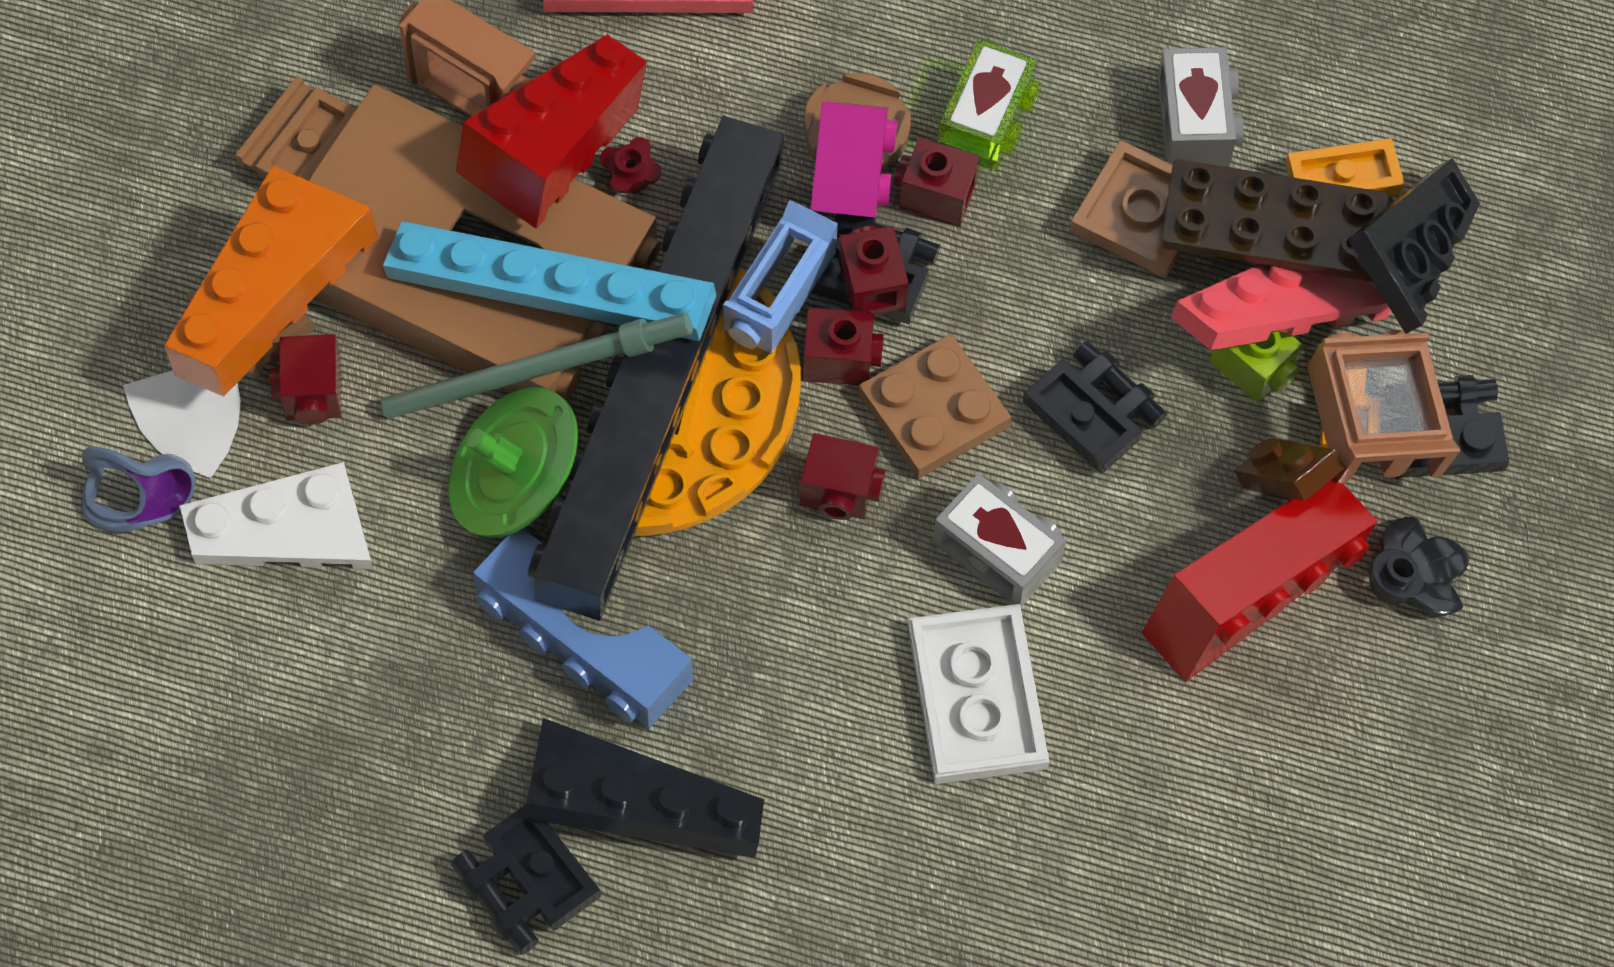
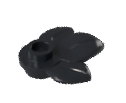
[1369,517,1469,617]

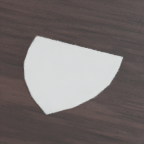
[123,370,241,479]

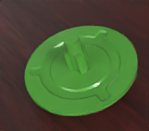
[448,387,578,538]

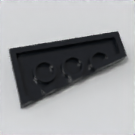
[1348,158,1480,334]
[524,718,764,858]

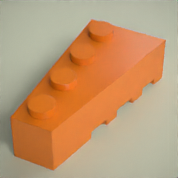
[164,166,378,397]

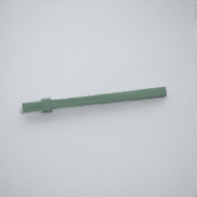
[381,313,693,419]

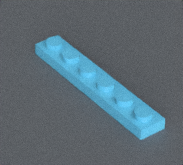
[383,221,716,341]

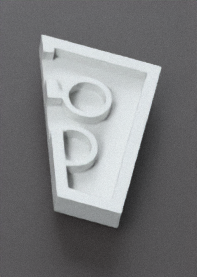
[180,462,373,569]

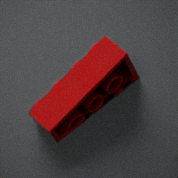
[455,34,647,229]
[1141,477,1378,683]

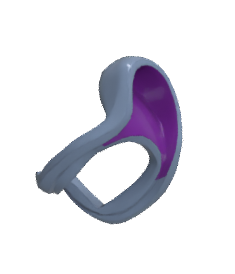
[82,446,196,533]

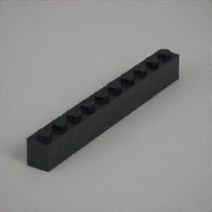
[528,115,784,621]

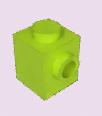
[1209,331,1302,403]

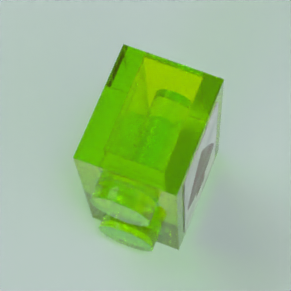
[938,38,1042,171]

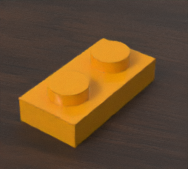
[1285,138,1405,196]

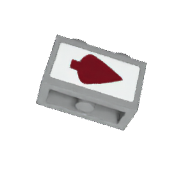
[1157,47,1244,166]
[933,473,1066,607]

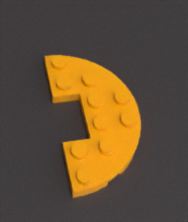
[634,252,801,536]

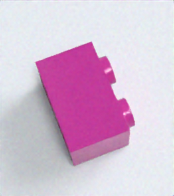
[810,101,898,218]

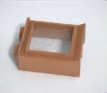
[399,0,536,117]
[1307,330,1460,484]

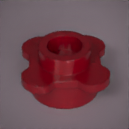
[600,137,661,193]

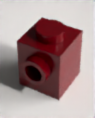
[894,137,980,227]
[838,226,909,315]
[803,308,884,386]
[270,334,342,425]
[799,433,886,520]

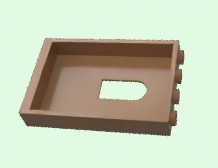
[308,84,661,400]

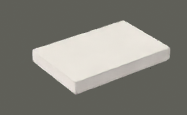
[907,604,1049,784]

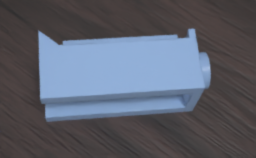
[723,199,838,354]

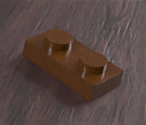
[1234,438,1345,501]

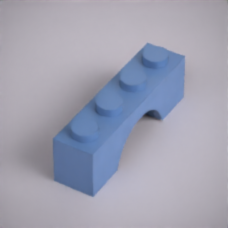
[473,529,693,729]

